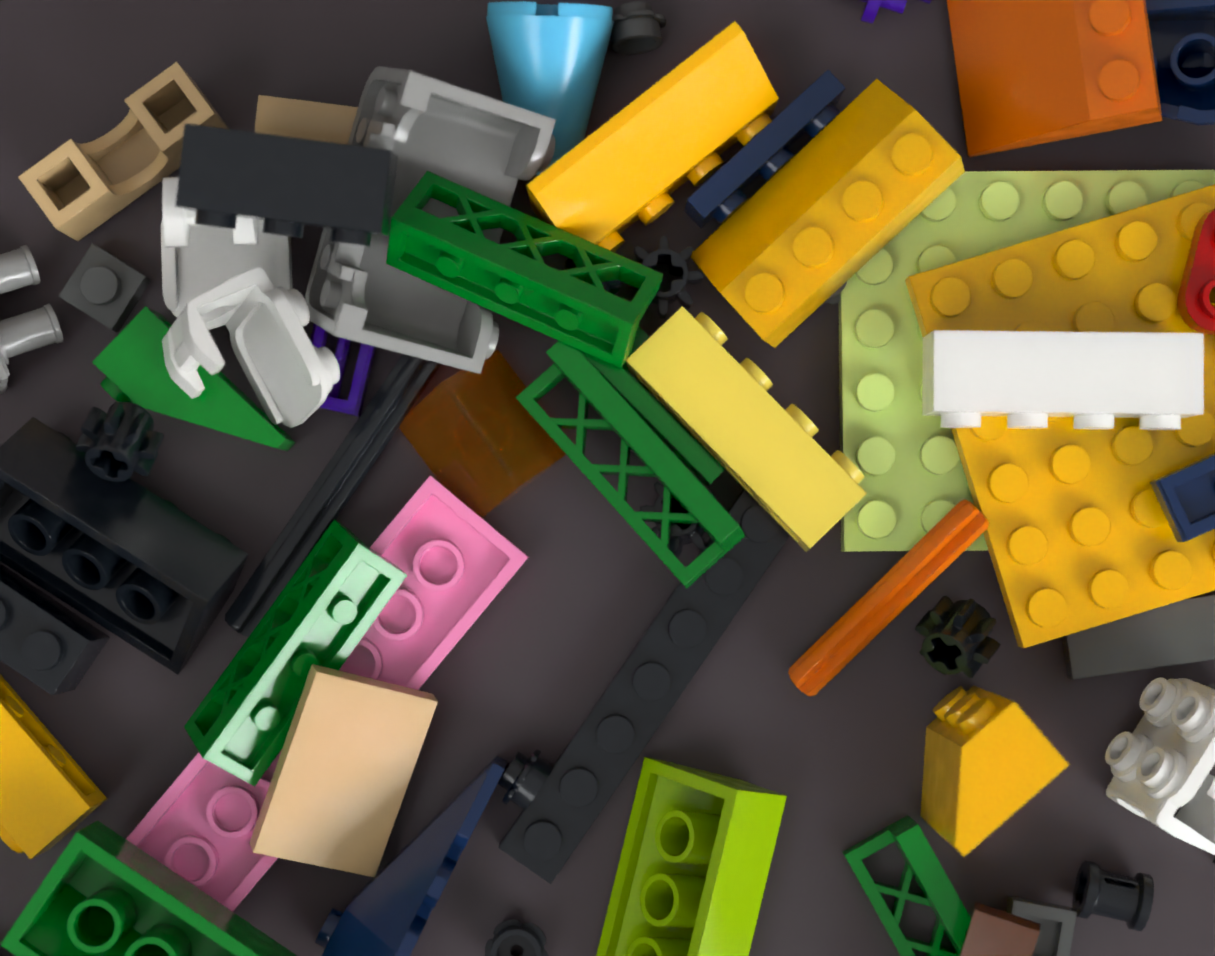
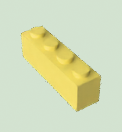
[626,306,867,552]

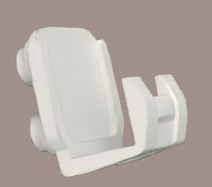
[161,177,293,318]
[162,267,340,428]
[1105,677,1215,855]

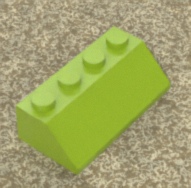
[596,757,787,956]

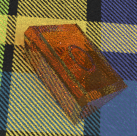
[399,349,567,518]

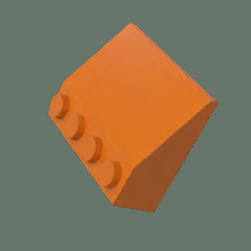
[947,0,1163,157]

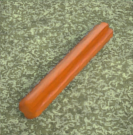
[788,499,989,697]

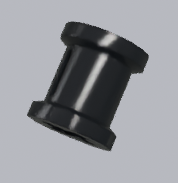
[1072,860,1154,931]

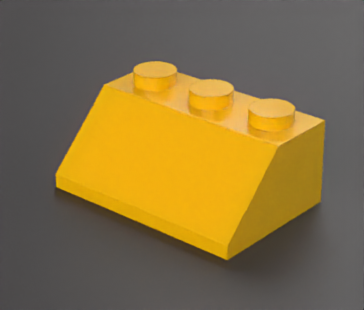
[920,685,1069,857]

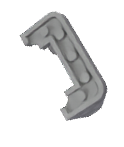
[305,66,556,374]

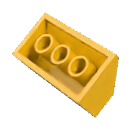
[526,21,779,252]
[691,78,965,348]

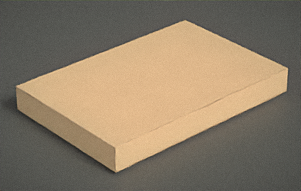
[249,664,438,878]

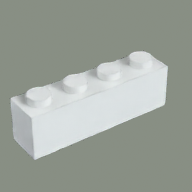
[922,330,1204,430]

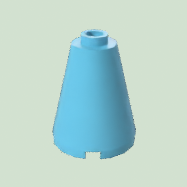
[486,2,614,175]

